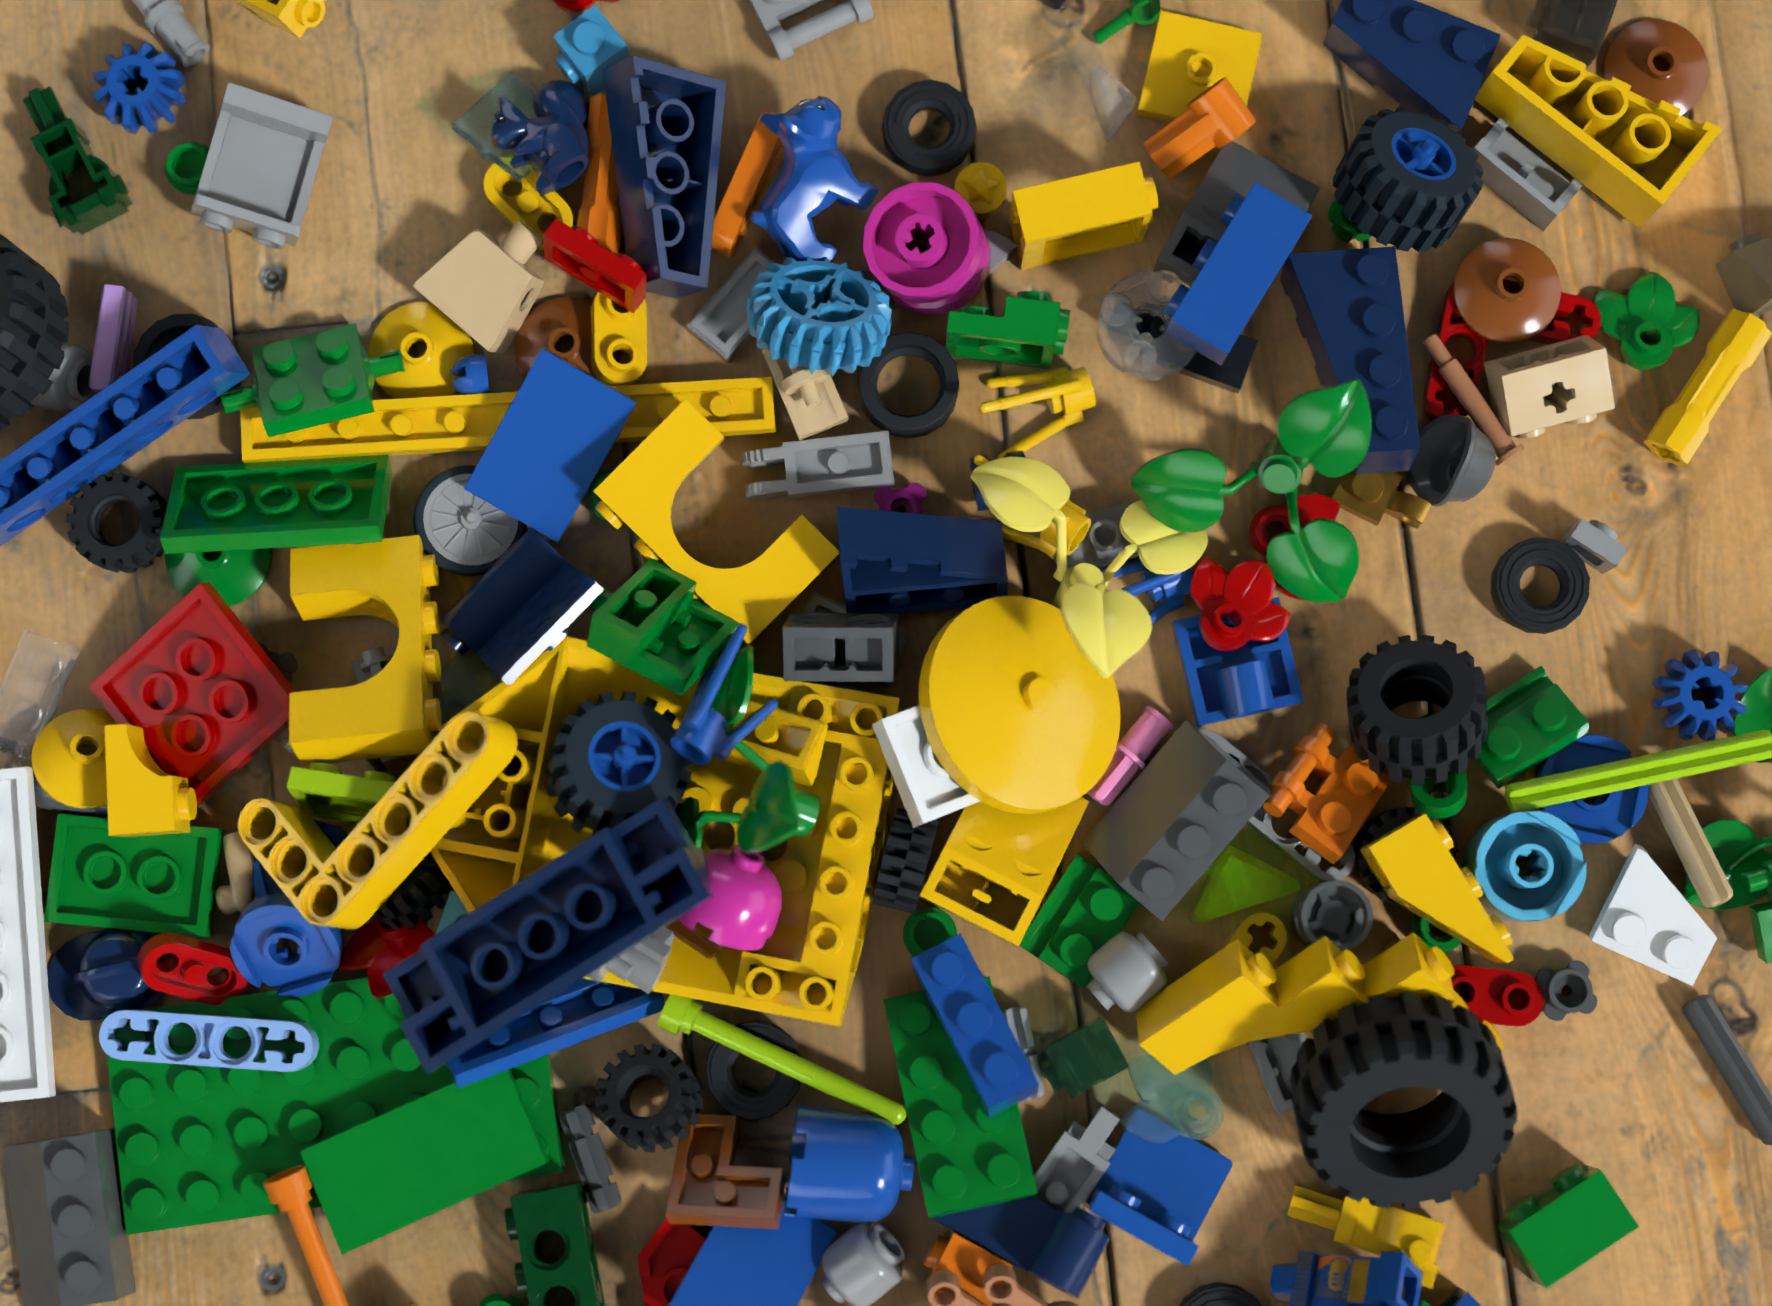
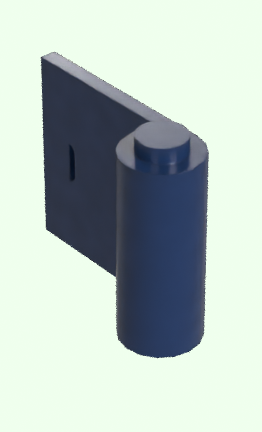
[440,527,603,686]

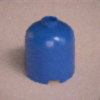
[784,1104,914,1223]

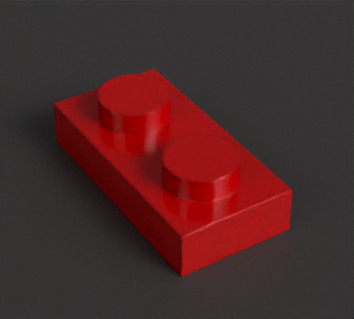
[543,218,647,314]

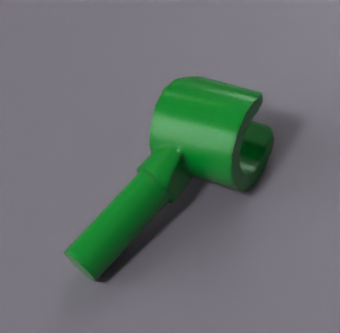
[1093,0,1161,45]

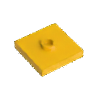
[1136,10,1263,138]

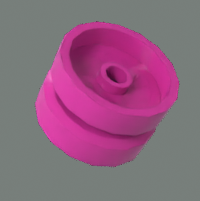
[863,182,991,315]

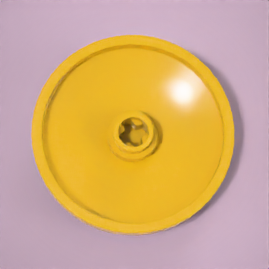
[919,595,1120,814]

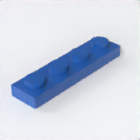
[446,979,665,1089]

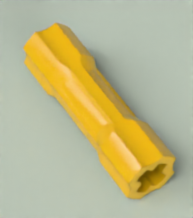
[1644,308,1772,467]

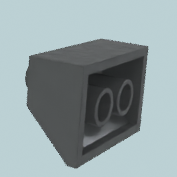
[1081,719,1270,921]
[3,1128,136,1306]

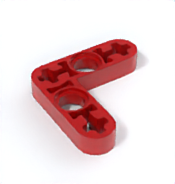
[1422,279,1601,421]

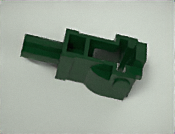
[23,86,133,235]

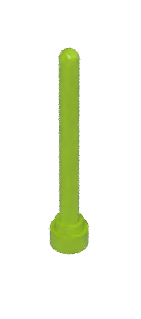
[656,995,906,1125]

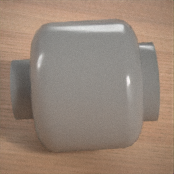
[31,343,96,412]
[1086,931,1169,1013]
[822,1223,905,1306]

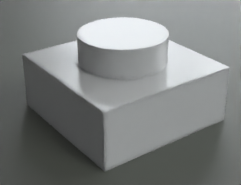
[1560,518,1628,574]

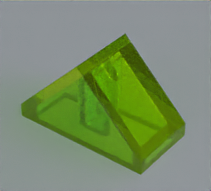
[1188,844,1301,925]

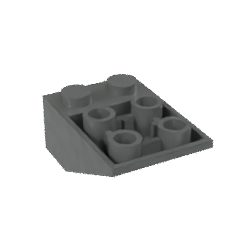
[1152,141,1320,289]

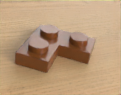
[665,1113,786,1229]

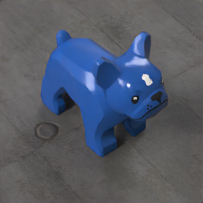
[750,96,879,262]

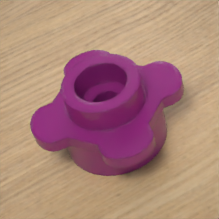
[874,483,926,514]

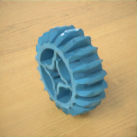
[746,256,892,376]

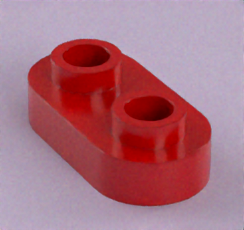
[137,933,247,1006]
[1451,965,1544,1027]

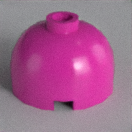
[678,845,782,950]

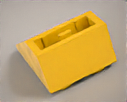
[919,797,1089,947]

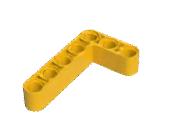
[238,711,518,930]

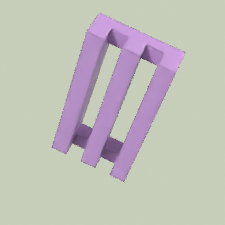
[89,284,138,393]

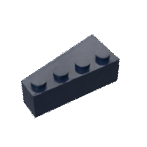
[1280,246,1421,474]

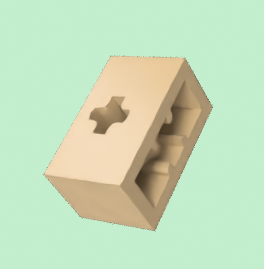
[1484,335,1615,438]

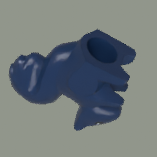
[490,80,590,196]

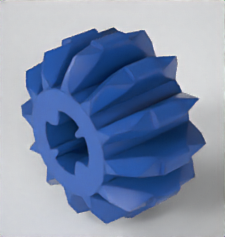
[93,42,186,134]
[1651,650,1748,742]

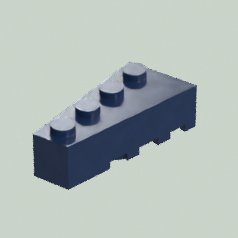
[603,55,726,299]

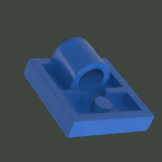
[1172,597,1304,727]

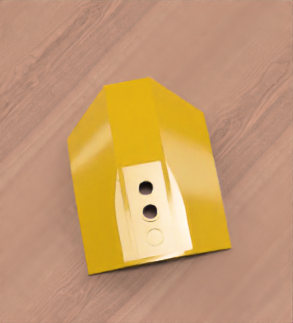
[430,635,902,1027]

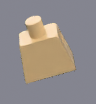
[413,220,545,355]

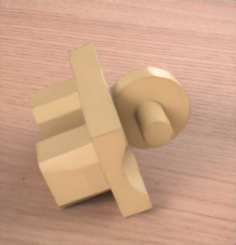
[762,350,849,440]

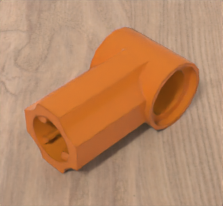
[1143,77,1257,180]

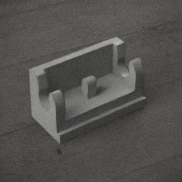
[1474,118,1583,231]

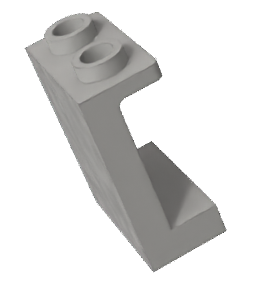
[191,82,333,249]

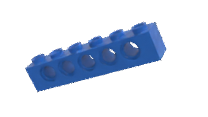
[0,325,251,546]

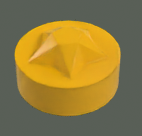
[954,162,1007,219]

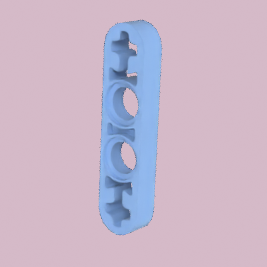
[99,1009,319,1072]

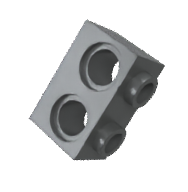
[782,613,899,682]

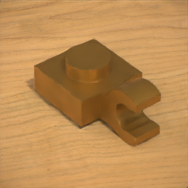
[1331,470,1431,529]

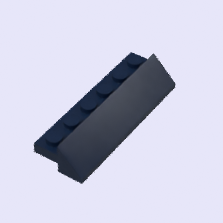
[383,798,713,1074]

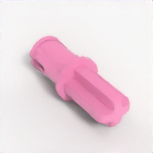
[1087,706,1174,806]

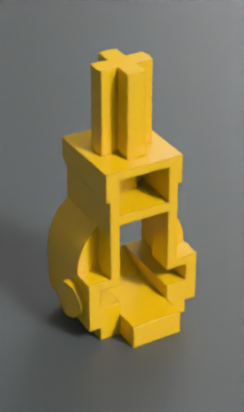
[1287,1184,1445,1289]

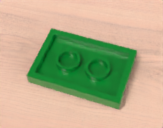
[44,814,224,937]

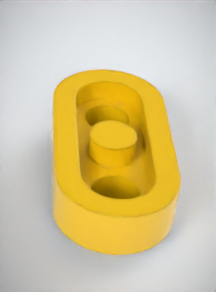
[483,158,576,250]
[591,292,647,386]

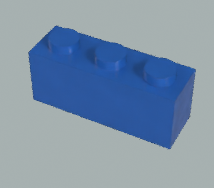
[1164,182,1312,366]
[911,933,1039,1117]

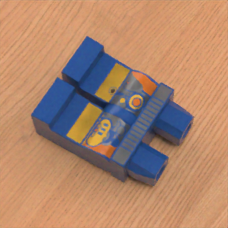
[1270,1251,1423,1306]

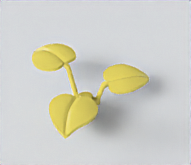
[970,457,1208,679]

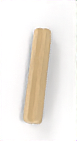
[1648,779,1733,908]

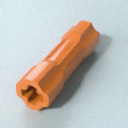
[577,94,623,255]

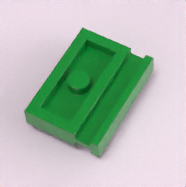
[1475,666,1589,789]
[1019,854,1140,988]

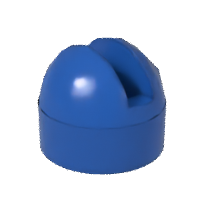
[450,353,490,395]

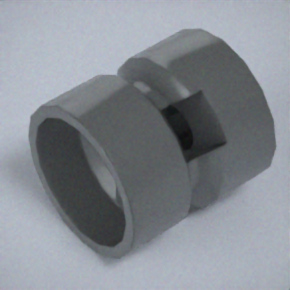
[1290,880,1373,951]

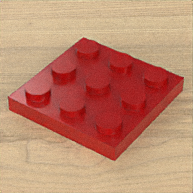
[88,582,296,808]

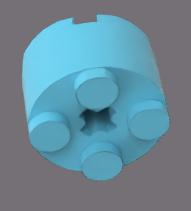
[1462,811,1587,922]

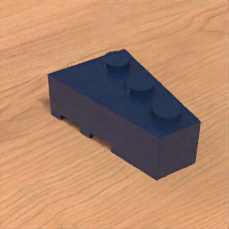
[836,507,1008,614]

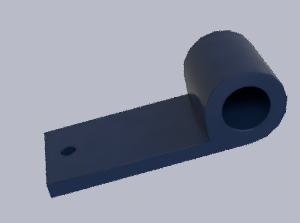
[932,1197,1110,1299]

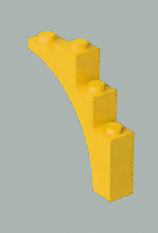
[1136,933,1504,1075]

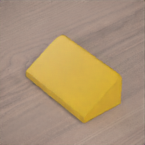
[726,700,828,787]

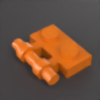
[1263,723,1391,864]

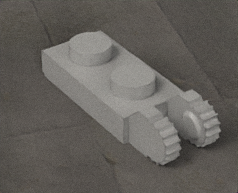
[741,431,895,500]

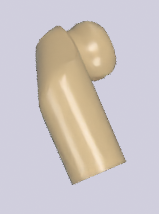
[215,832,255,915]

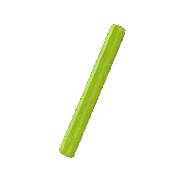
[1505,730,1772,812]

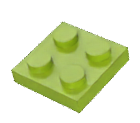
[286,762,411,823]

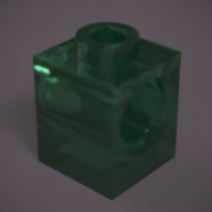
[1039,1016,1130,1098]

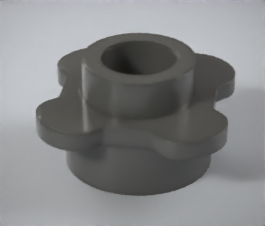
[1535,960,1597,1021]

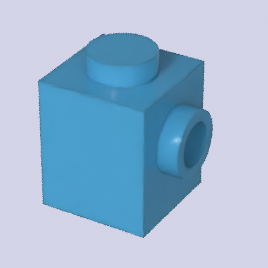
[553,5,630,96]

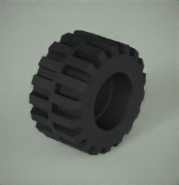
[1346,635,1488,785]

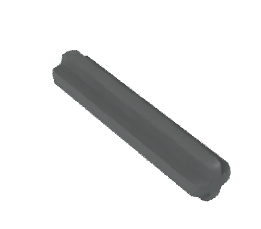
[1682,994,1772,1146]

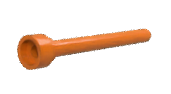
[263,1164,349,1306]

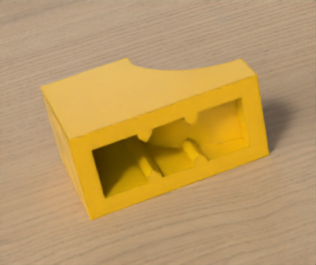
[104,724,197,837]

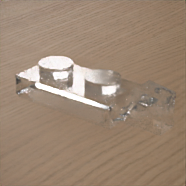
[0,630,80,769]

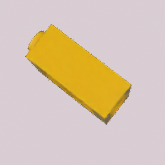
[1009,161,1158,270]

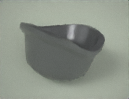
[1407,415,1496,507]

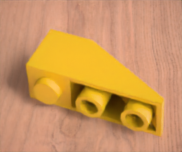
[1359,813,1514,963]

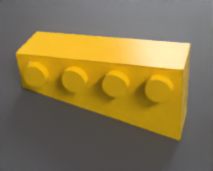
[1475,35,1723,228]

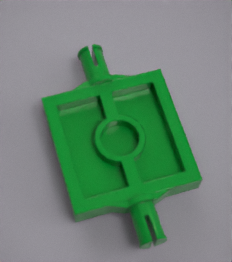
[221,323,405,437]

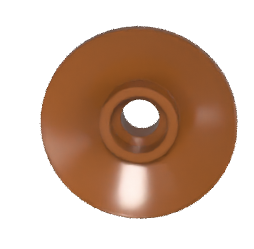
[1602,19,1709,115]
[1453,238,1561,343]
[514,297,620,380]

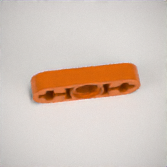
[711,109,783,258]

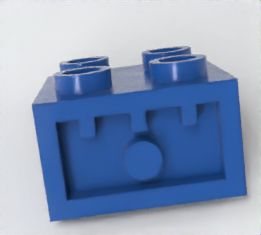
[1085,1110,1233,1266]

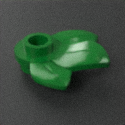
[1594,271,1700,370]

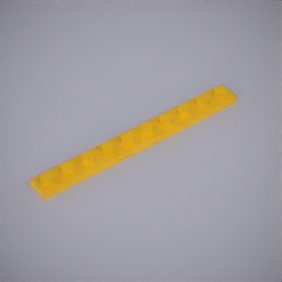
[240,376,776,463]

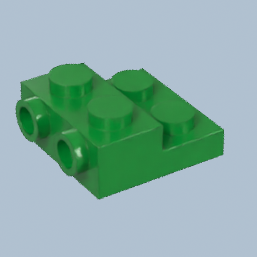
[946,291,1070,369]

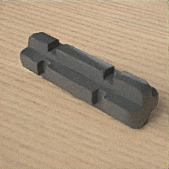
[559,1104,622,1213]

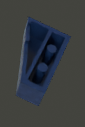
[1323,0,1501,133]

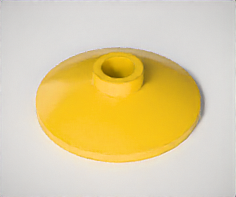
[368,302,474,399]
[31,708,117,809]

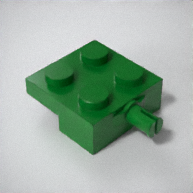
[587,558,739,696]

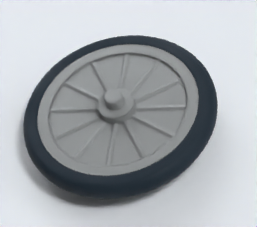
[413,465,527,576]

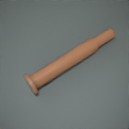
[1422,333,1524,466]

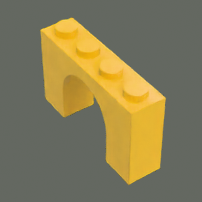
[593,398,840,644]
[289,535,442,766]

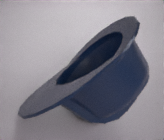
[47,928,173,1021]

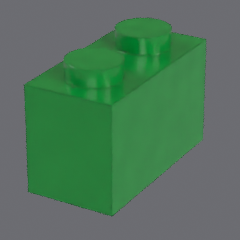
[1497,1164,1639,1288]

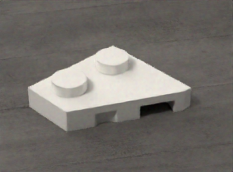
[1589,843,1717,986]

